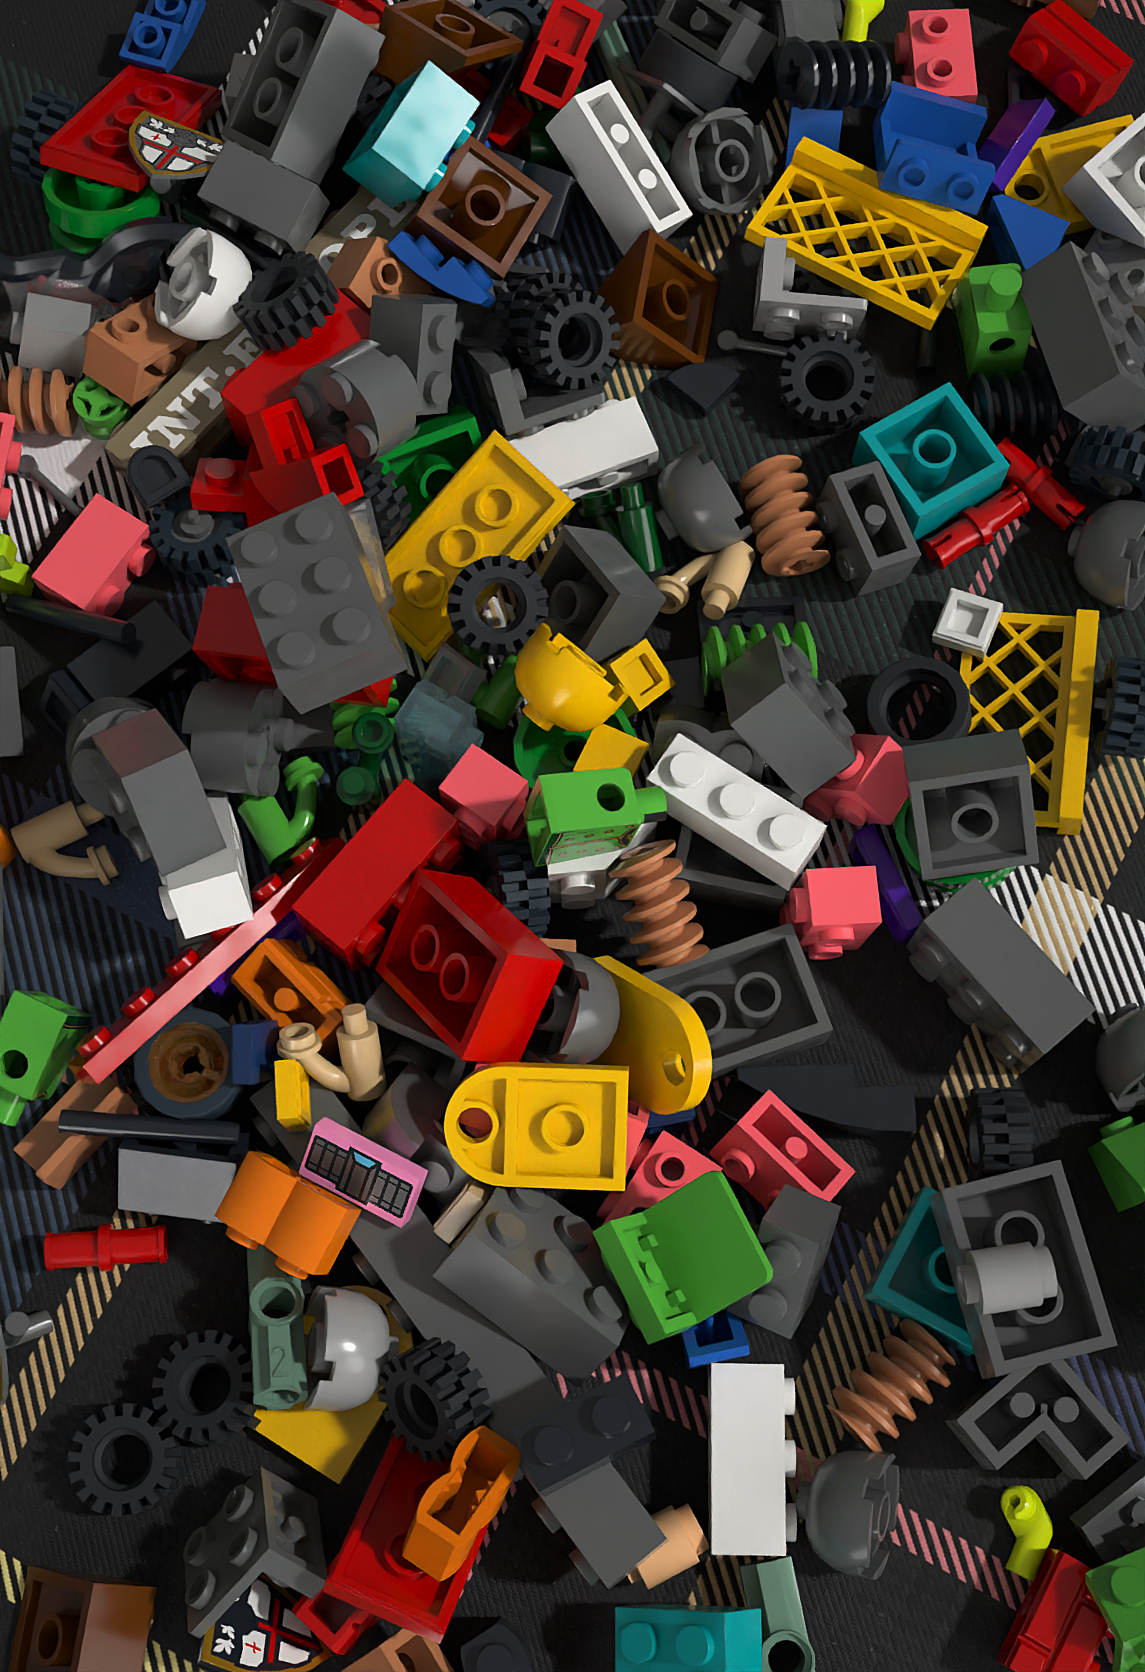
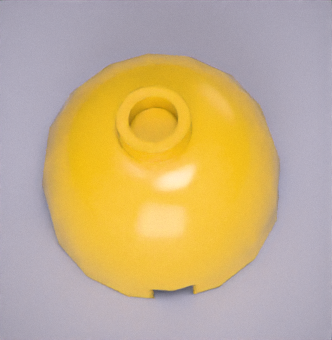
[514,623,630,732]

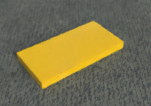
[372,430,576,664]

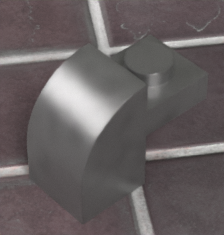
[362,1061,472,1206]

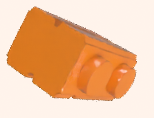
[230,938,354,1059]

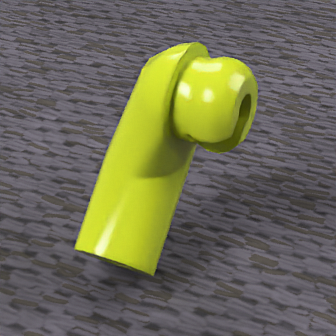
[841,0,884,42]
[1000,1485,1053,1582]

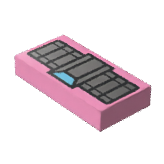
[298,1117,428,1228]

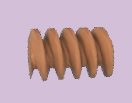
[0,365,78,437]
[739,455,831,577]
[607,839,710,968]
[826,1318,956,1452]

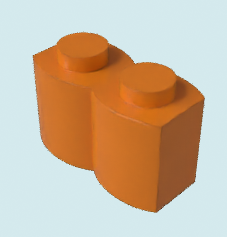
[215,1151,362,1280]
[402,1425,521,1582]

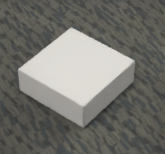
[932,588,1003,658]

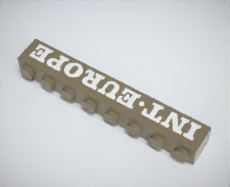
[104,184,426,507]

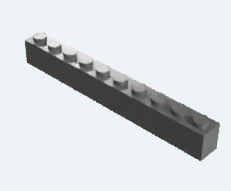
[249,1075,668,1589]

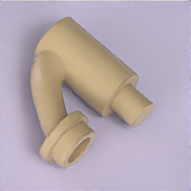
[653,541,755,620]
[10,800,120,886]
[276,1003,387,1101]

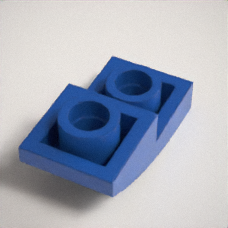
[119,0,206,74]
[387,231,498,309]

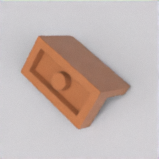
[13,1075,138,1190]

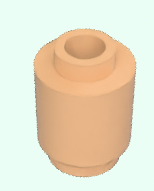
[627,1503,710,1590]

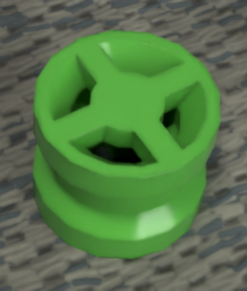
[72,376,134,440]

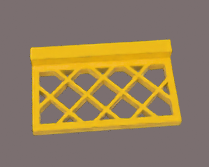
[744,136,988,331]
[960,609,1099,836]

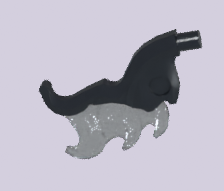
[0,216,199,340]

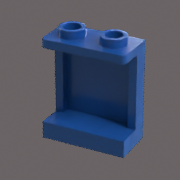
[872,81,996,215]

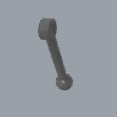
[717,330,790,357]
[18,455,83,518]

